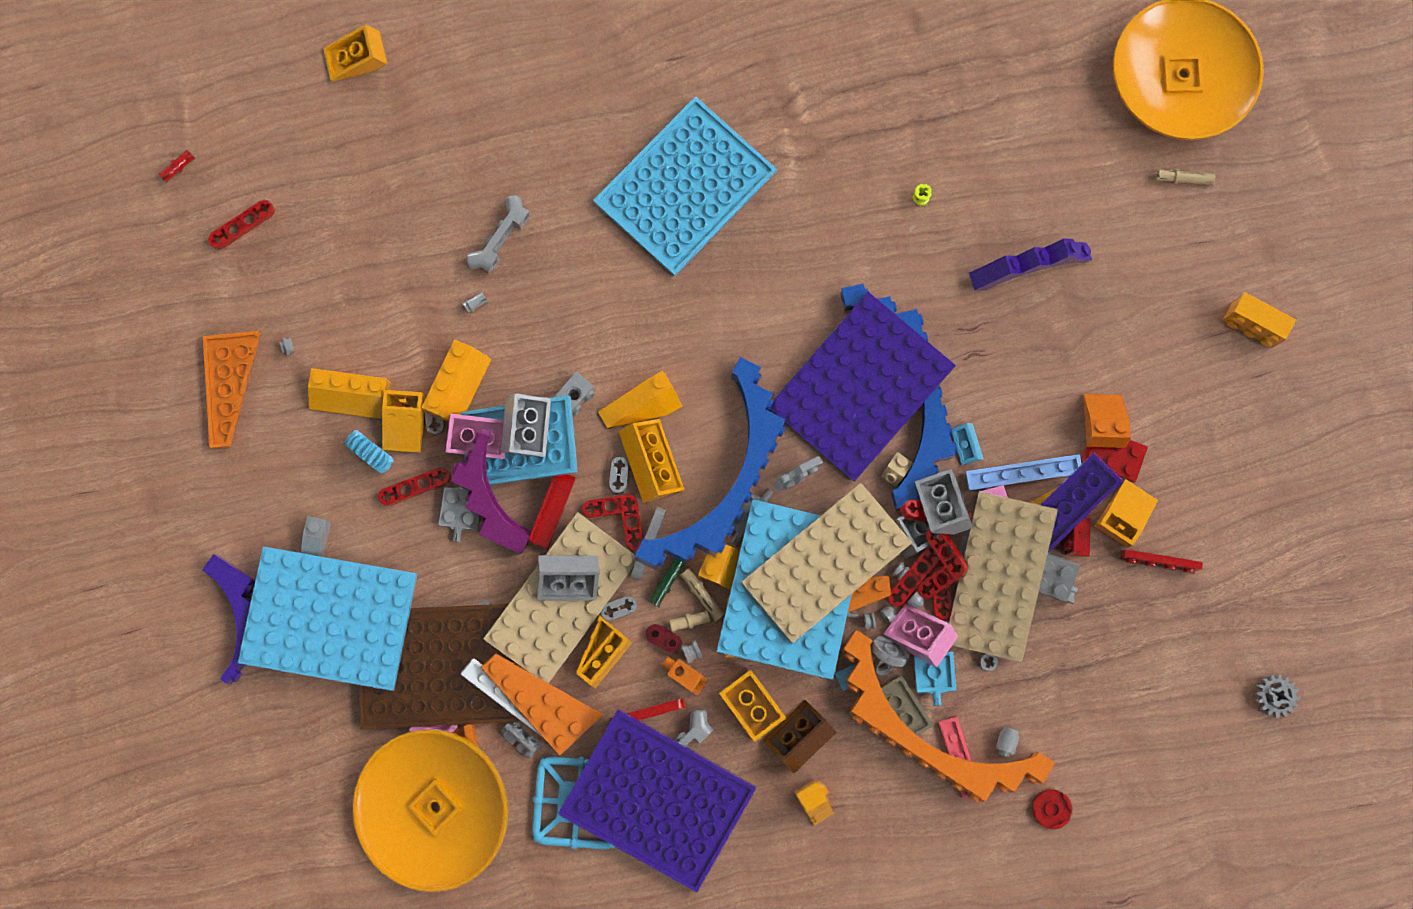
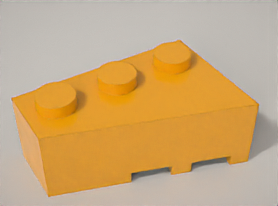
[576,615,633,689]
[794,779,834,826]

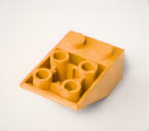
[382,390,426,453]
[1094,479,1158,548]

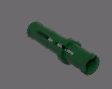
[648,558,684,608]

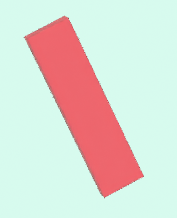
[938,716,972,799]

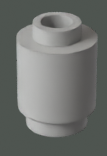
[995,727,1019,757]

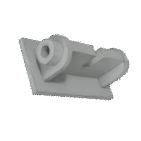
[501,722,541,759]

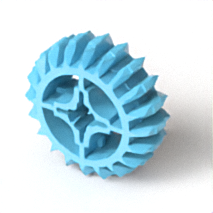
[344,430,394,473]

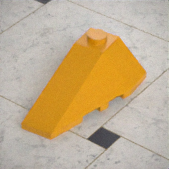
[598,370,683,429]

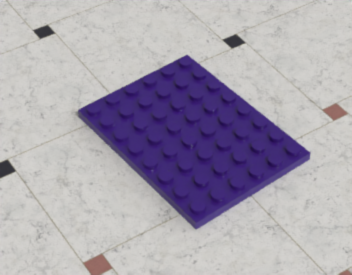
[770,292,956,482]
[558,709,756,892]

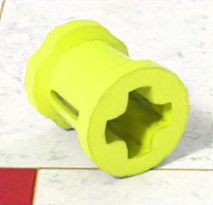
[913,184,931,206]

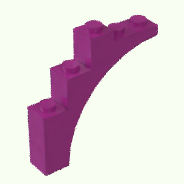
[451,428,531,554]

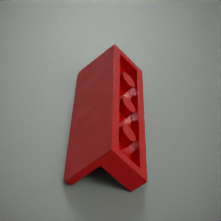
[528,474,576,549]

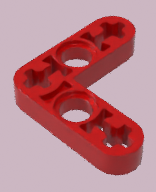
[582,495,643,551]
[918,529,968,599]

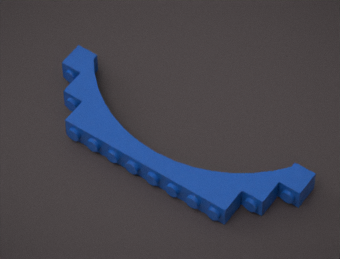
[840,283,957,511]
[635,357,786,570]

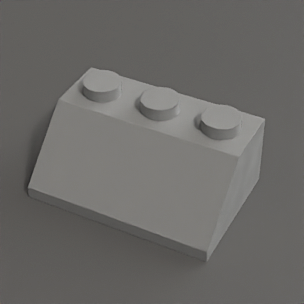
[501,394,551,457]
[915,469,973,534]
[537,556,599,600]

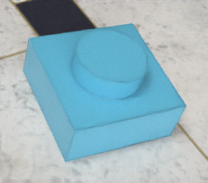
[834,665,853,691]

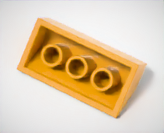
[421,339,492,423]
[308,368,391,419]
[618,419,685,503]

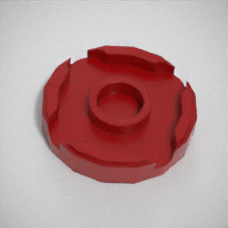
[1032,789,1073,830]

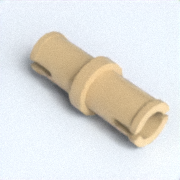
[669,610,710,632]

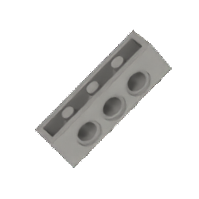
[553,372,595,416]

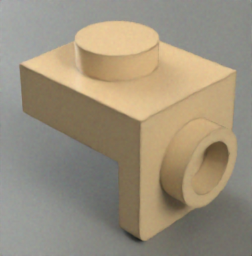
[881,452,913,487]

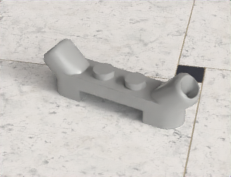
[467,195,531,273]
[675,710,714,746]

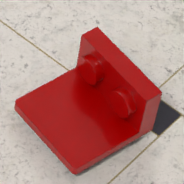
[1062,518,1091,557]

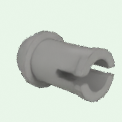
[463,292,488,313]

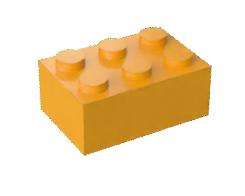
[1222,292,1296,348]
[719,670,786,742]

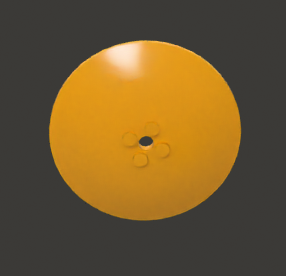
[1113,0,1263,140]
[353,729,508,892]

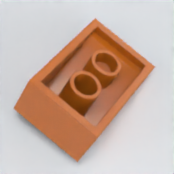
[1083,394,1131,448]

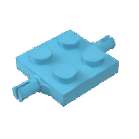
[913,652,956,706]

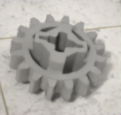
[1255,675,1300,718]

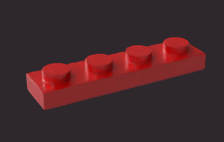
[1120,549,1203,574]

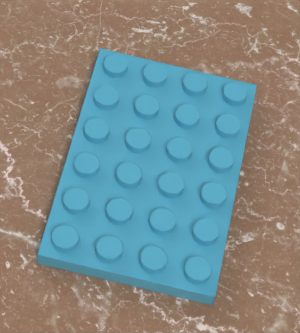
[461,395,578,485]

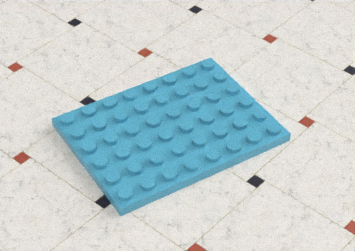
[593,96,777,277]
[717,499,852,680]
[238,547,417,691]

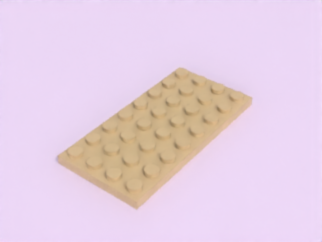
[741,483,912,644]
[949,491,1058,663]
[483,512,636,683]

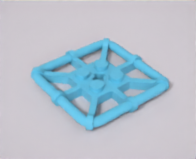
[532,756,615,849]

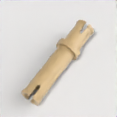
[1156,169,1215,185]
[680,568,725,622]

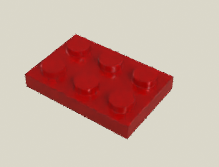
[1081,440,1148,483]

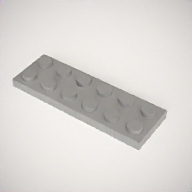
[955,529,1080,602]

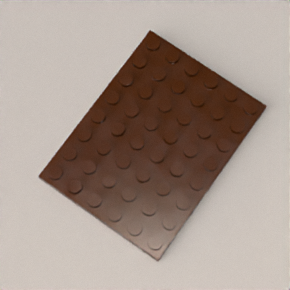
[359,604,519,729]

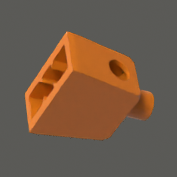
[662,657,708,696]

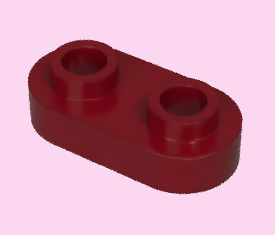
[646,624,682,653]

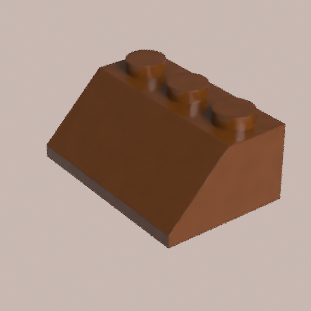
[763,700,837,773]

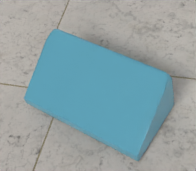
[952,423,984,465]

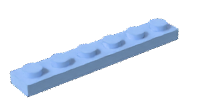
[965,454,1081,491]

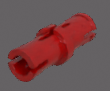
[158,150,195,183]

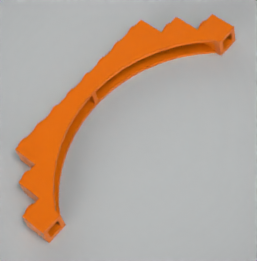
[841,630,1055,803]

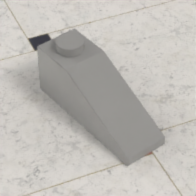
[301,516,332,557]

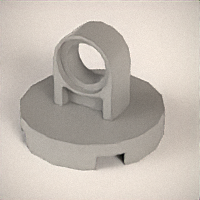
[871,636,910,675]

